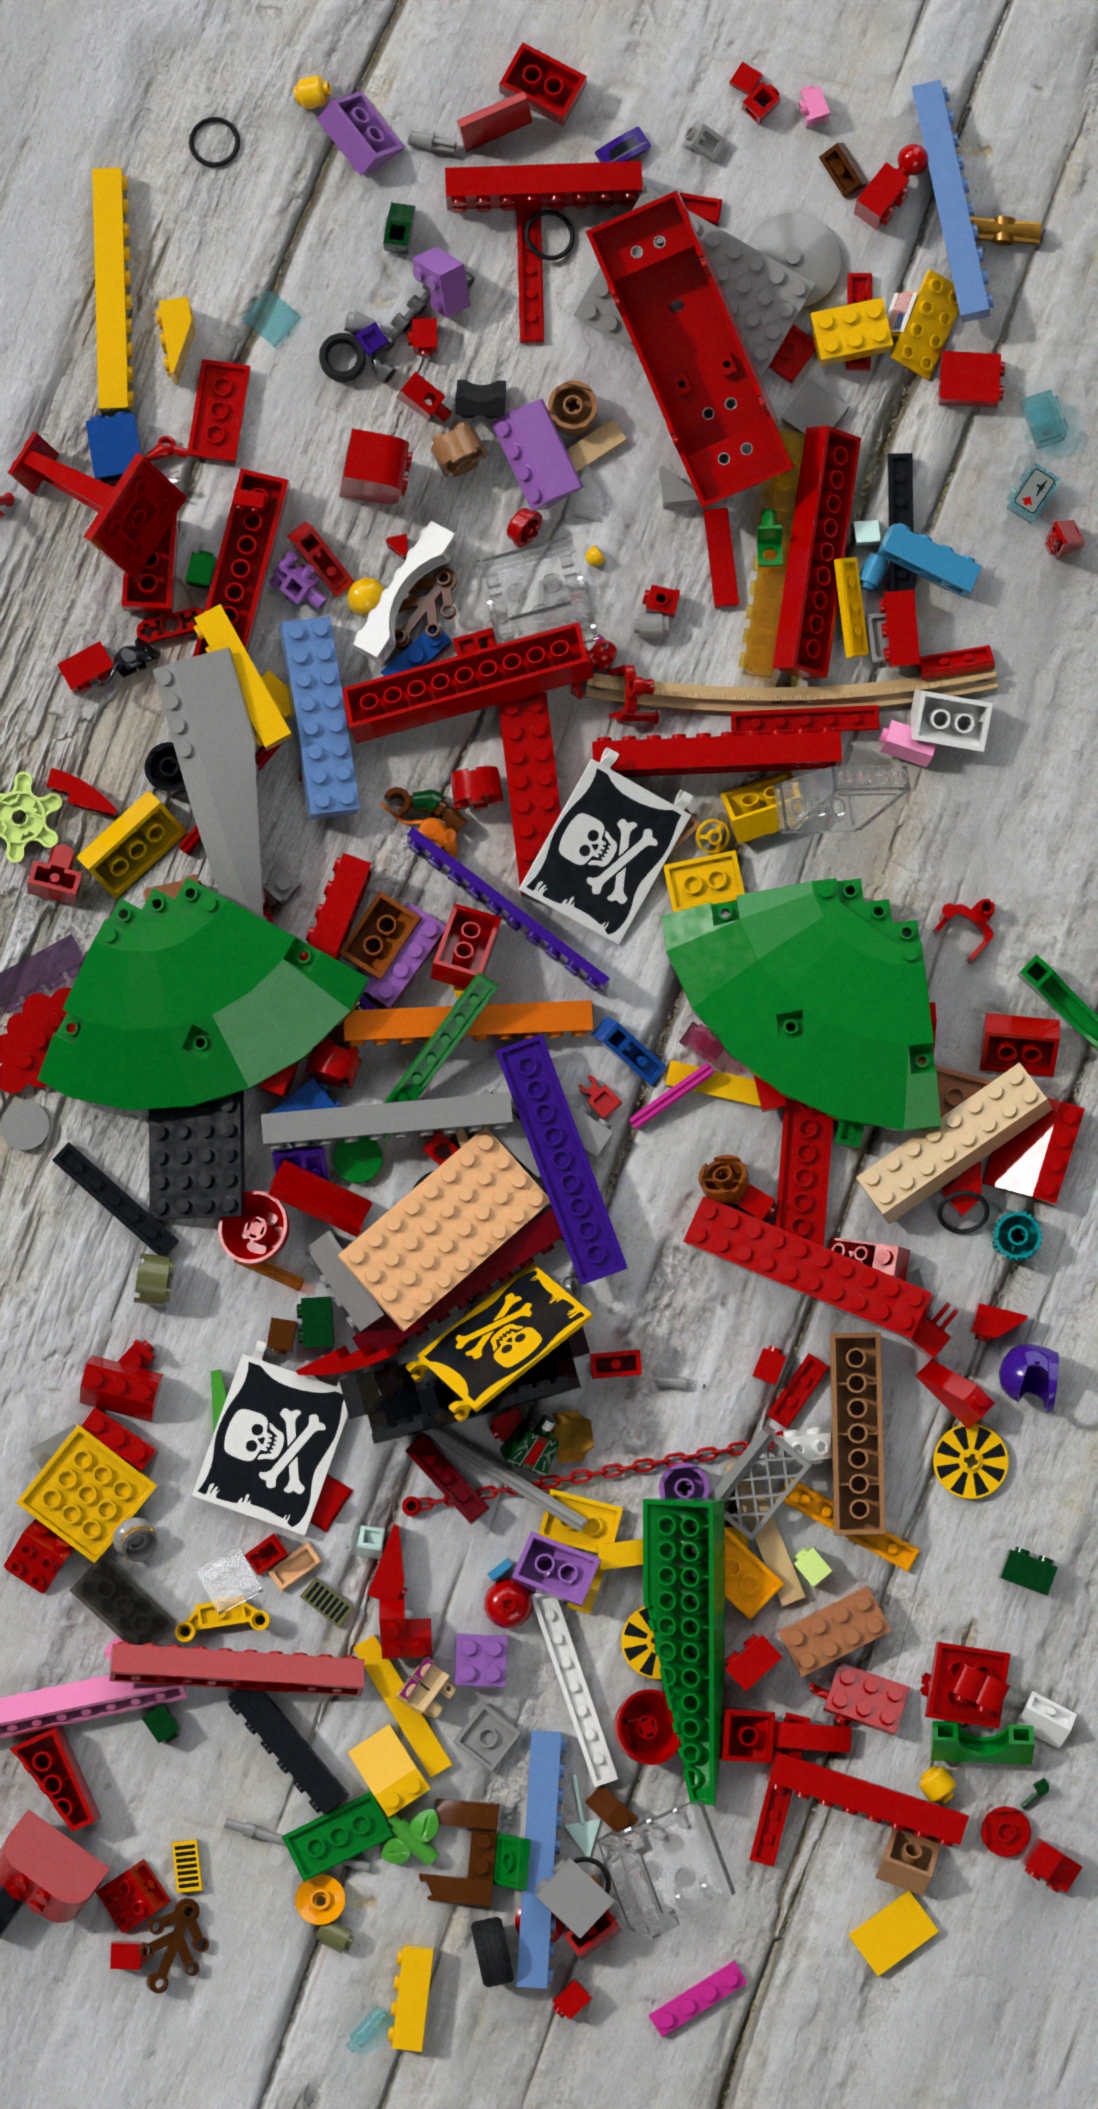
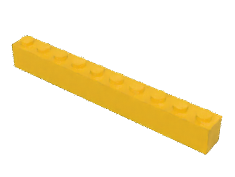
[92,168,134,414]

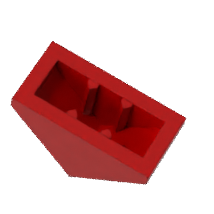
[244,1533,290,1576]

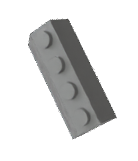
[305,1230,386,1332]

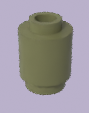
[315,1921,355,1953]

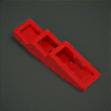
[296,1343,399,1375]

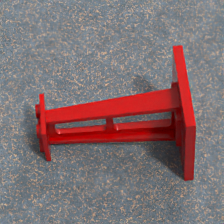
[7,432,187,580]

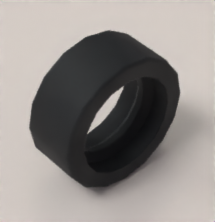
[319,333,366,382]

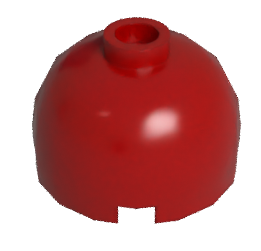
[484,1579,533,1629]

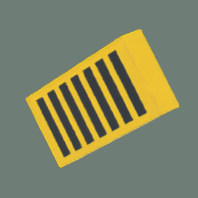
[172,1839,203,1893]

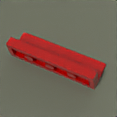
[268,1160,372,1237]

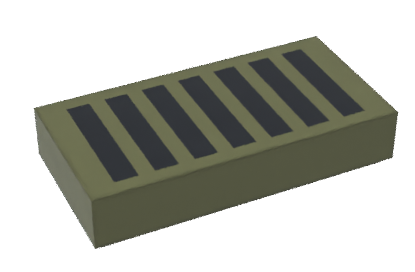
[300,1577,354,1628]

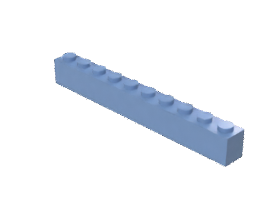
[912,80,994,323]
[516,1730,566,1989]

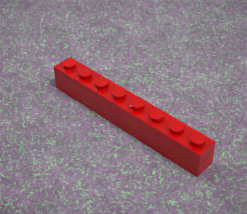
[766,1751,969,1847]

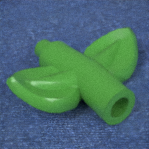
[381,1809,439,1866]

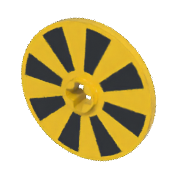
[933,1424,1009,1499]
[621,1606,662,1679]

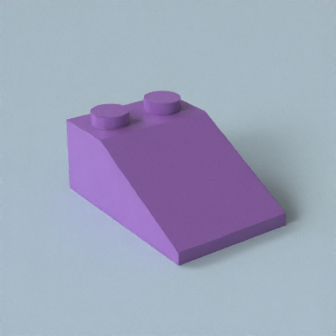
[512,1531,601,1606]

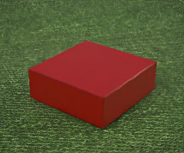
[729,62,763,96]

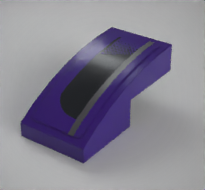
[595,126,651,162]

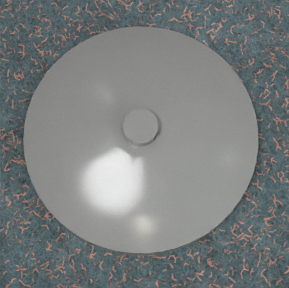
[747,213,841,310]

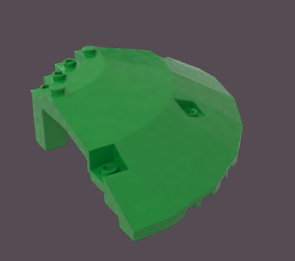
[37,877,371,1111]
[662,878,941,1132]

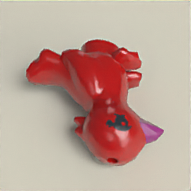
[571,634,617,699]

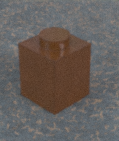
[267,1317,298,1355]

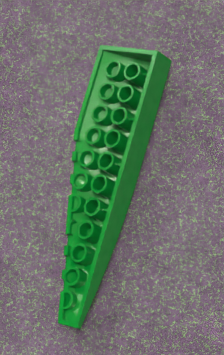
[643,1498,725,1806]

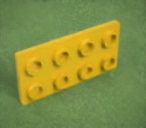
[891,270,959,379]

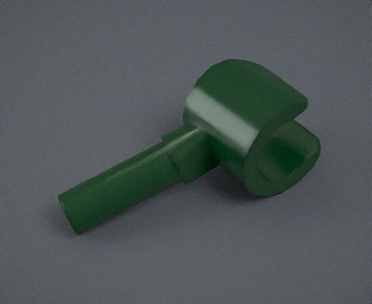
[1020,1778,1049,1810]

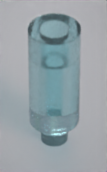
[346,2006,390,2052]

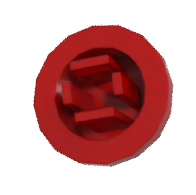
[507,508,542,548]

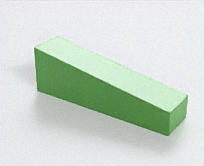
[211,1369,227,1434]

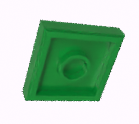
[493,1833,531,1890]

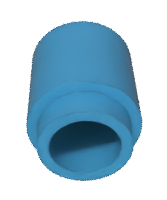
[859,554,889,592]

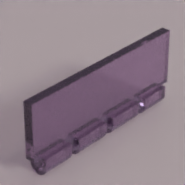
[0,934,85,1013]

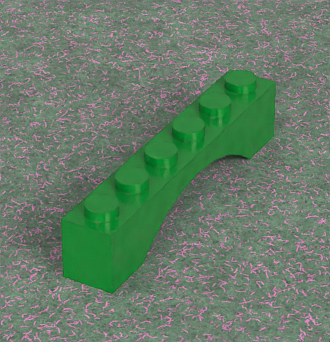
[1017,954,1098,1051]

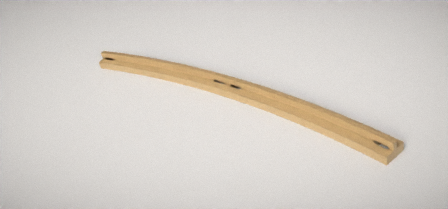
[585,668,998,713]

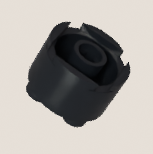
[144,742,186,796]

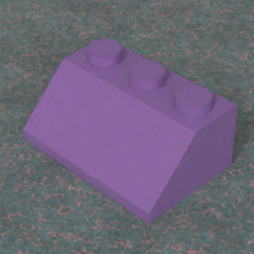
[317,91,405,176]

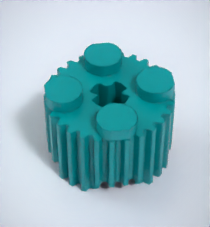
[991,1210,1043,1262]

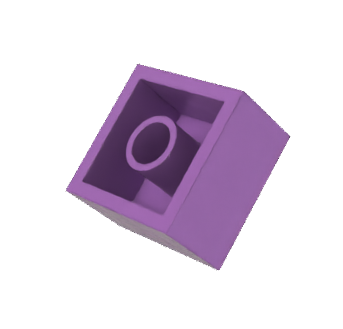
[455,1633,508,1687]

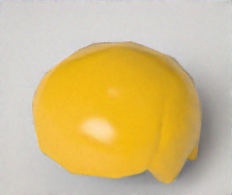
[347,577,385,617]

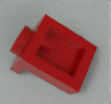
[117,1339,157,1369]

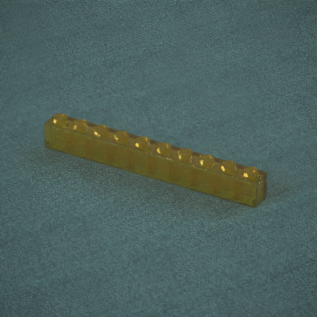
[739,430,805,679]

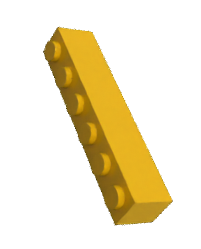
[193,604,293,751]

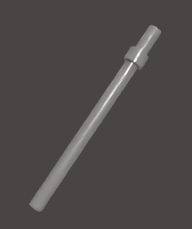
[224,1818,371,1873]

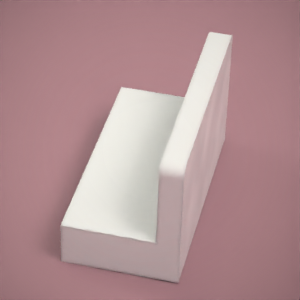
[1015,1691,1077,1748]

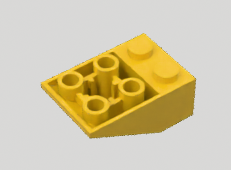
[156,296,196,384]

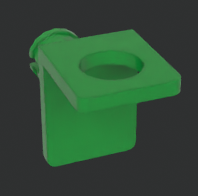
[757,508,783,567]

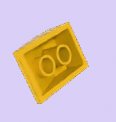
[348,1724,431,1817]

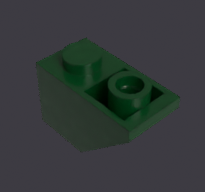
[383,202,416,254]

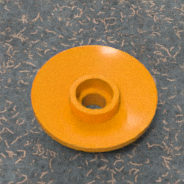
[295,1874,346,1925]

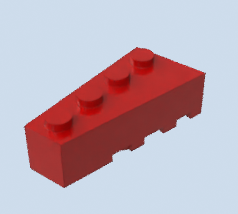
[10,1726,102,1832]

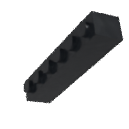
[228,1689,349,1815]

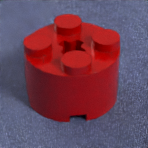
[450,766,503,810]
[305,1038,362,1089]

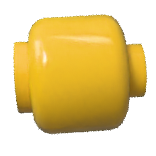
[294,75,332,110]
[919,1765,956,1804]

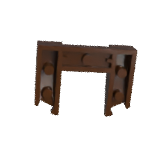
[419,1798,499,1906]

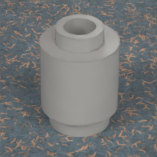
[634,613,669,638]

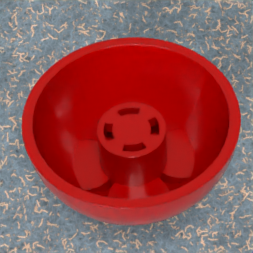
[218,1191,290,1264]
[614,1689,681,1765]

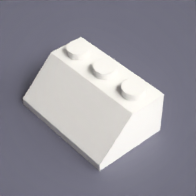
[910,689,993,752]

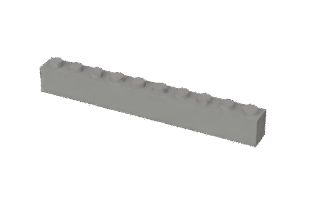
[261,1092,513,1150]

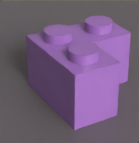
[412,247,471,318]

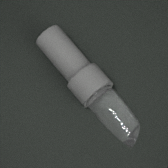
[658,1376,706,1390]

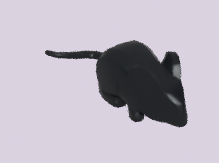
[91,638,160,688]

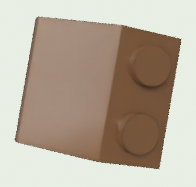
[875,1827,941,1896]

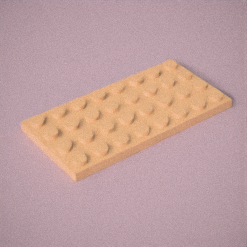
[337,1126,550,1332]

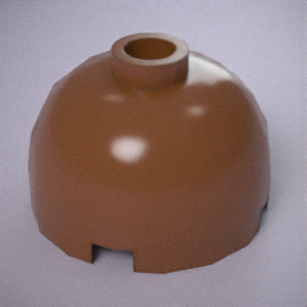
[698,1155,749,1205]

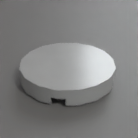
[0,1101,51,1151]

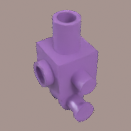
[269,551,328,610]

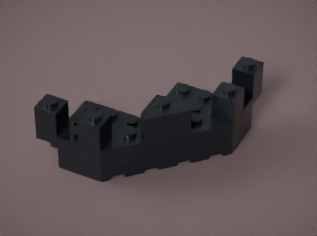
[339,1326,590,1444]

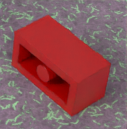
[232,489,266,513]

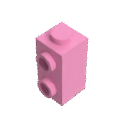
[879,720,936,767]

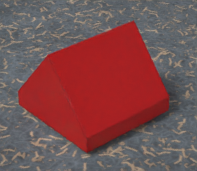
[386,534,408,560]

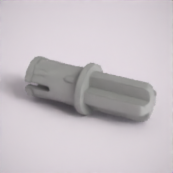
[407,130,457,154]

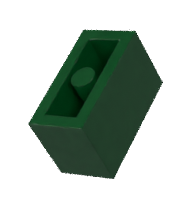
[297,1296,335,1349]
[998,1546,1058,1596]

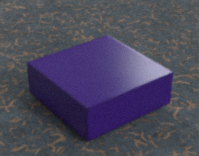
[355,322,390,356]

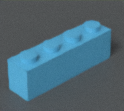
[876,523,982,597]

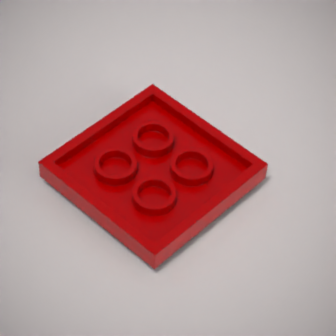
[925,1641,1011,1729]

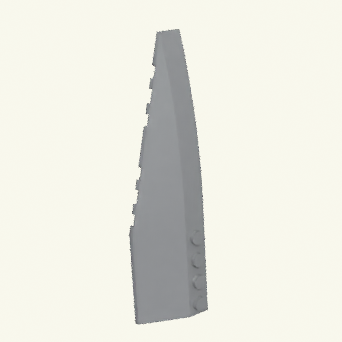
[153,648,266,920]

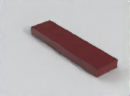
[405,1434,490,1525]

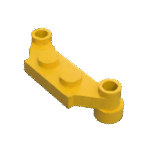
[175,1597,270,1642]

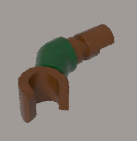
[384,787,468,833]

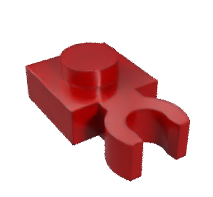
[578,1075,622,1120]

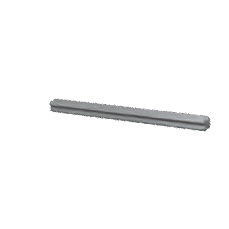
[422,1426,587,1532]

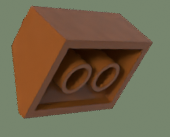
[339,891,421,980]

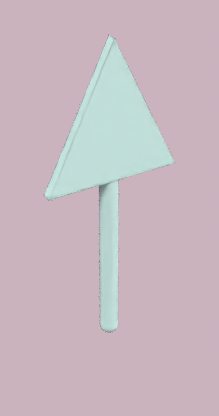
[564,1775,601,1857]

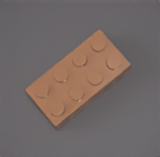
[777,1585,891,1677]

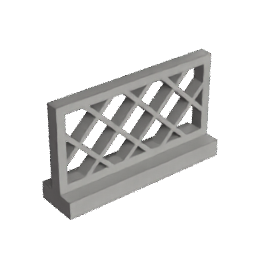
[708,1424,812,1541]

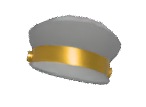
[113,1518,158,1562]

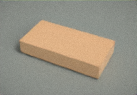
[267,1542,323,1591]

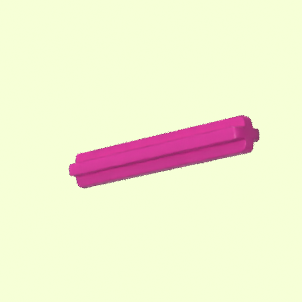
[629,1063,714,1129]

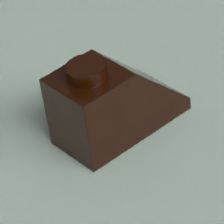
[585,1785,639,1838]

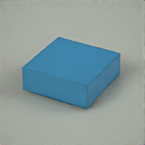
[488,1558,512,1581]

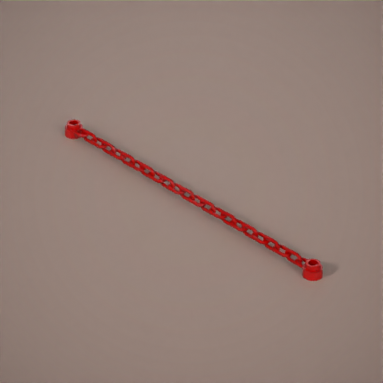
[402,1431,783,1517]

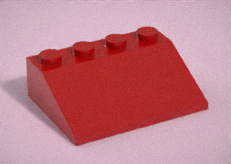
[982,1098,1085,1206]

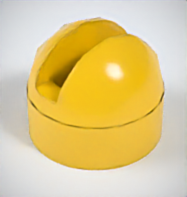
[585,545,606,566]

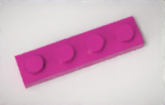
[648,1960,748,2037]

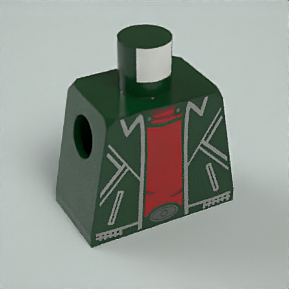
[500,1414,559,1477]

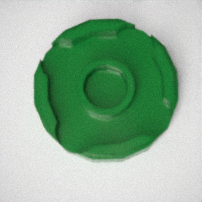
[333,1137,383,1183]

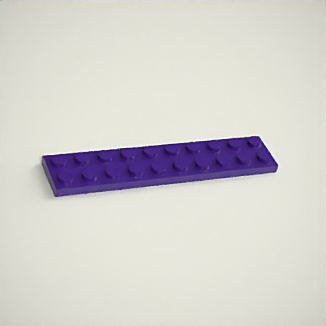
[407,827,610,993]
[495,1034,628,1286]

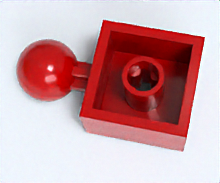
[854,144,928,230]

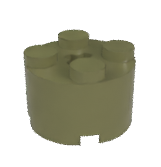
[134,1253,175,1306]

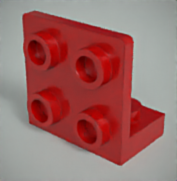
[96,1859,171,1933]

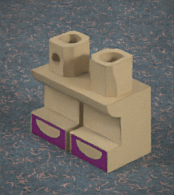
[394,1657,457,1719]

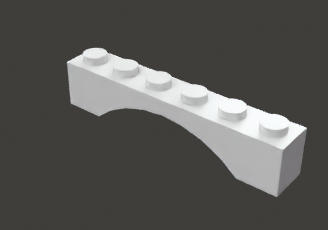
[353,521,461,665]

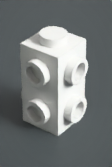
[773,1427,832,1467]

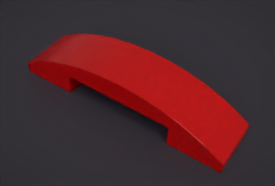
[773,1721,852,1752]

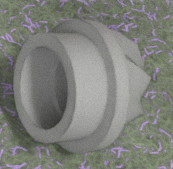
[556,1276,579,1298]

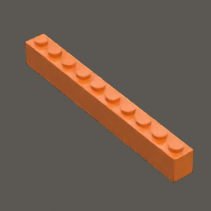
[343,1000,593,1047]

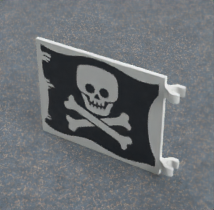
[519,747,693,945]
[192,1340,349,1536]

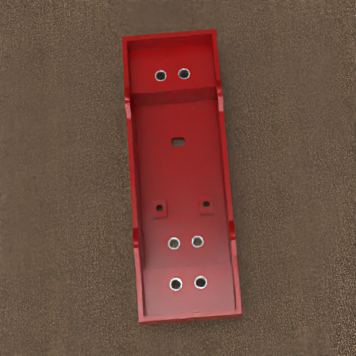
[585,190,795,508]

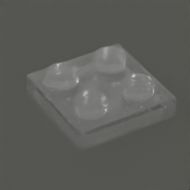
[195,1546,263,1615]

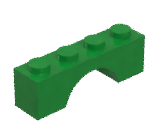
[930,1721,1035,1765]

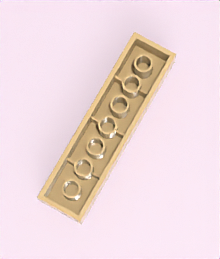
[856,1062,1052,1224]

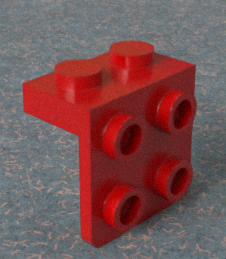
[4,1519,75,1593]

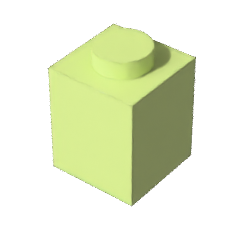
[793,1547,832,1587]

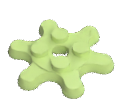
[0,772,62,863]

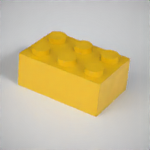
[809,297,893,367]

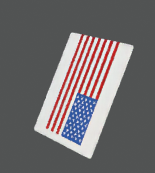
[887,292,917,332]

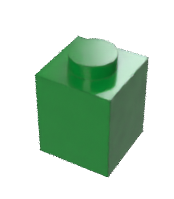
[185,550,217,590]

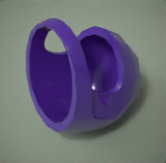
[999,1344,1059,1414]

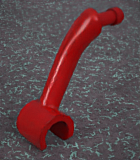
[809,1683,851,1726]

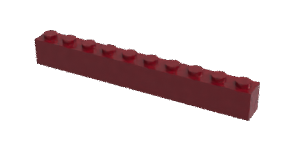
[352,1208,565,1365]

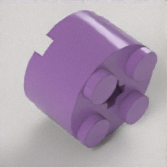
[659,1463,710,1498]

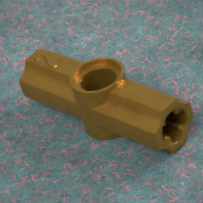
[970,216,1041,246]

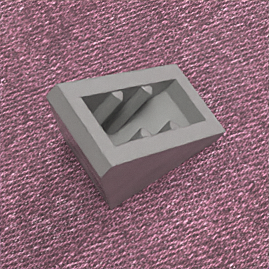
[659,465,699,508]

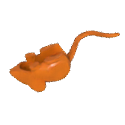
[380,803,458,859]

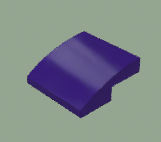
[271,1147,329,1181]

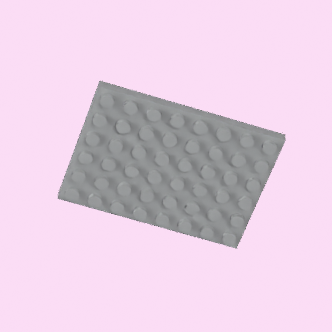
[573,186,816,408]

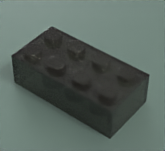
[69,1553,179,1645]

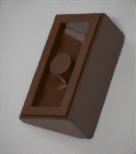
[819,143,869,198]

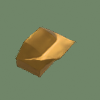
[552,1410,594,1463]

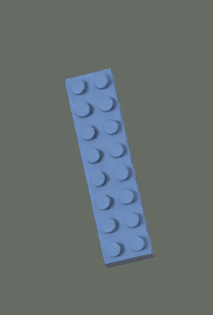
[279,616,360,820]

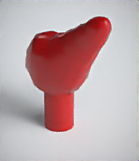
[144,436,188,462]

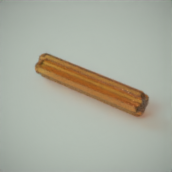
[234,1259,304,1291]

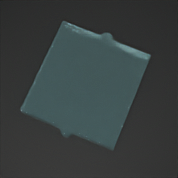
[242,289,301,347]

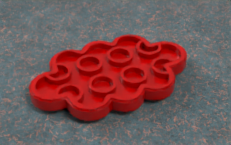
[0,987,76,1093]

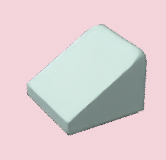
[854,520,881,546]
[357,1525,386,1559]

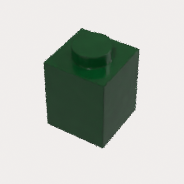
[142,1703,181,1744]

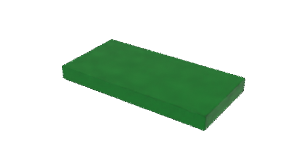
[282,1791,394,1882]

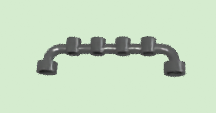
[372,271,475,384]

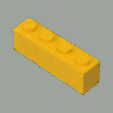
[387,1944,434,2052]

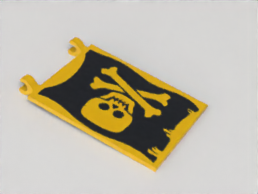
[405,1263,594,1422]

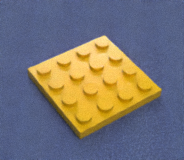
[16,1423,158,1564]

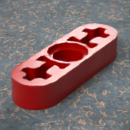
[136,607,204,644]

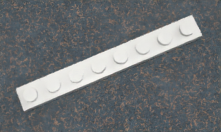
[531,1593,618,1787]

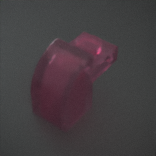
[679,1021,724,1067]

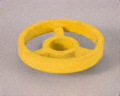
[696,819,730,853]

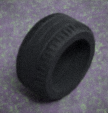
[471,1917,514,1987]

